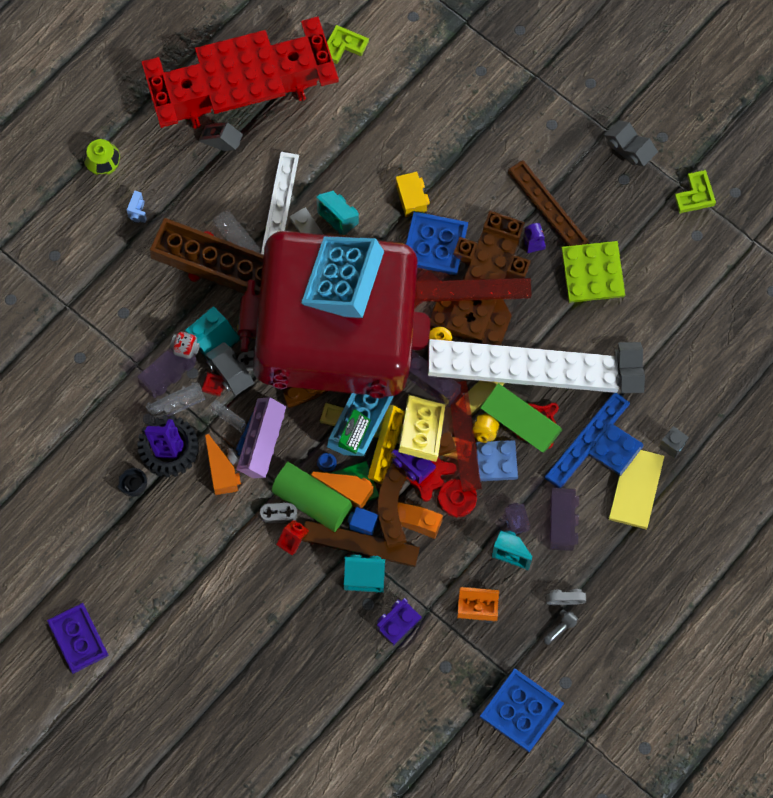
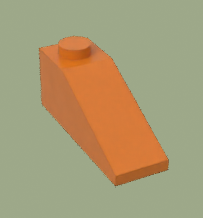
[205,434,241,495]
[311,472,373,508]
[398,502,443,539]

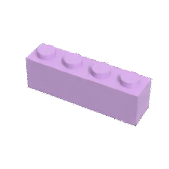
[236,397,286,478]

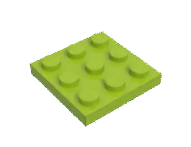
[561,241,625,303]

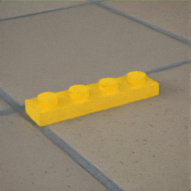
[368,405,405,484]

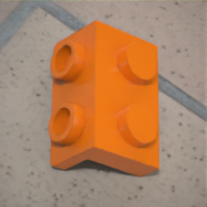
[457,587,499,621]

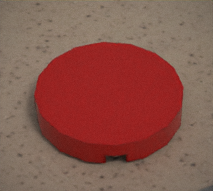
[438,479,477,518]

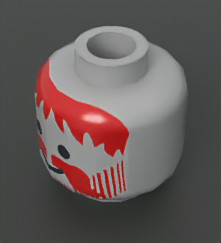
[170,331,200,359]

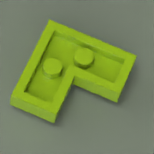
[327,25,369,64]
[674,170,716,213]

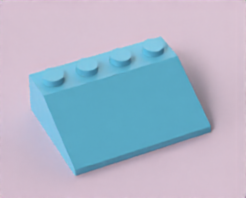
[301,237,384,318]

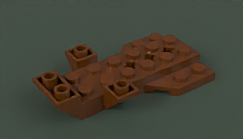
[430,211,531,346]

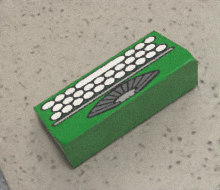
[338,409,371,454]

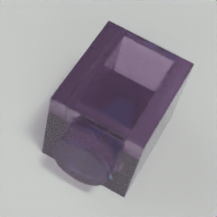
[504,503,530,534]

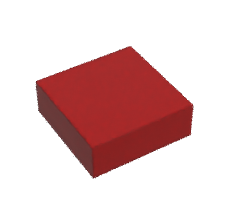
[202,372,223,397]

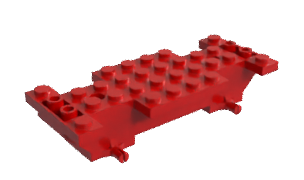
[141,16,339,129]

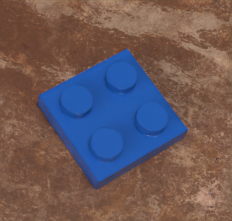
[589,424,643,476]

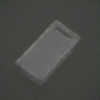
[211,400,246,433]

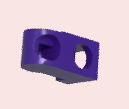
[523,223,546,253]

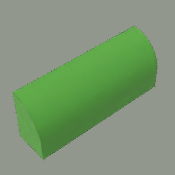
[481,383,562,453]
[272,462,353,532]

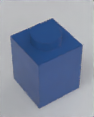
[348,507,379,536]

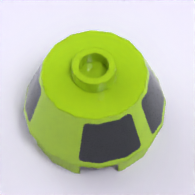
[83,139,120,175]

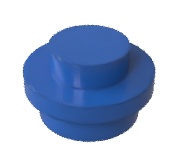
[317,453,337,472]

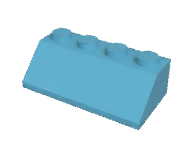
[327,393,394,456]

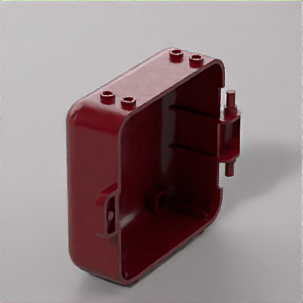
[238,231,430,398]

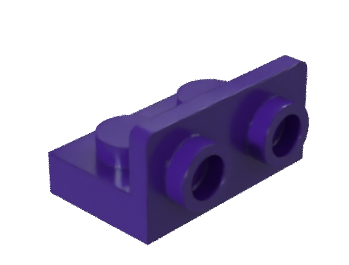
[145,419,184,459]
[391,449,436,484]
[377,598,422,646]

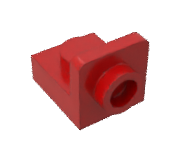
[276,520,309,555]

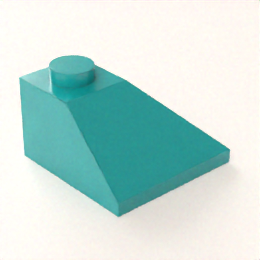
[492,530,533,570]

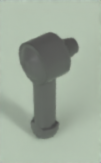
[543,609,578,645]

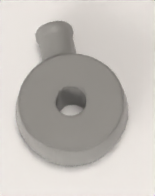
[227,448,240,468]

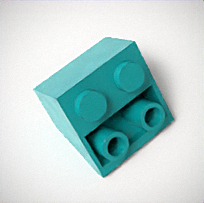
[344,555,385,593]

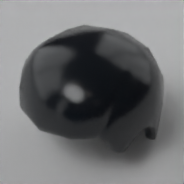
[117,468,147,497]

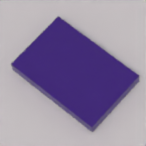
[47,603,109,674]

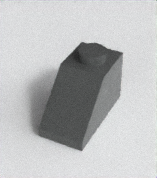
[198,122,243,151]

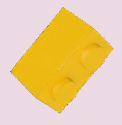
[396,172,430,217]

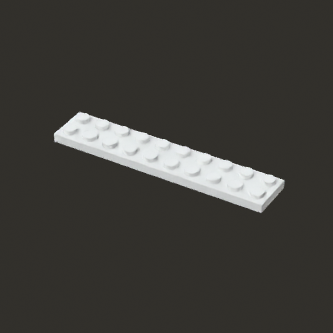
[428,339,619,393]

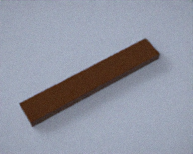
[508,160,590,246]
[302,521,420,567]

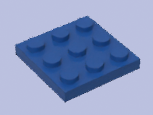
[406,212,468,275]
[480,668,564,753]

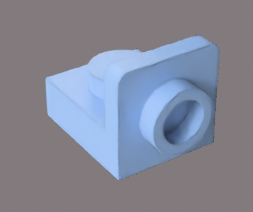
[127,191,147,223]

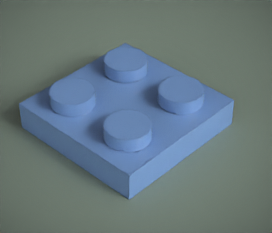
[476,440,518,481]

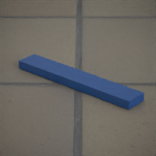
[545,393,630,490]

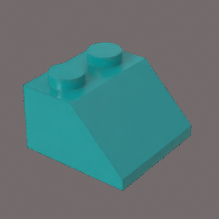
[316,191,359,235]
[185,306,240,360]

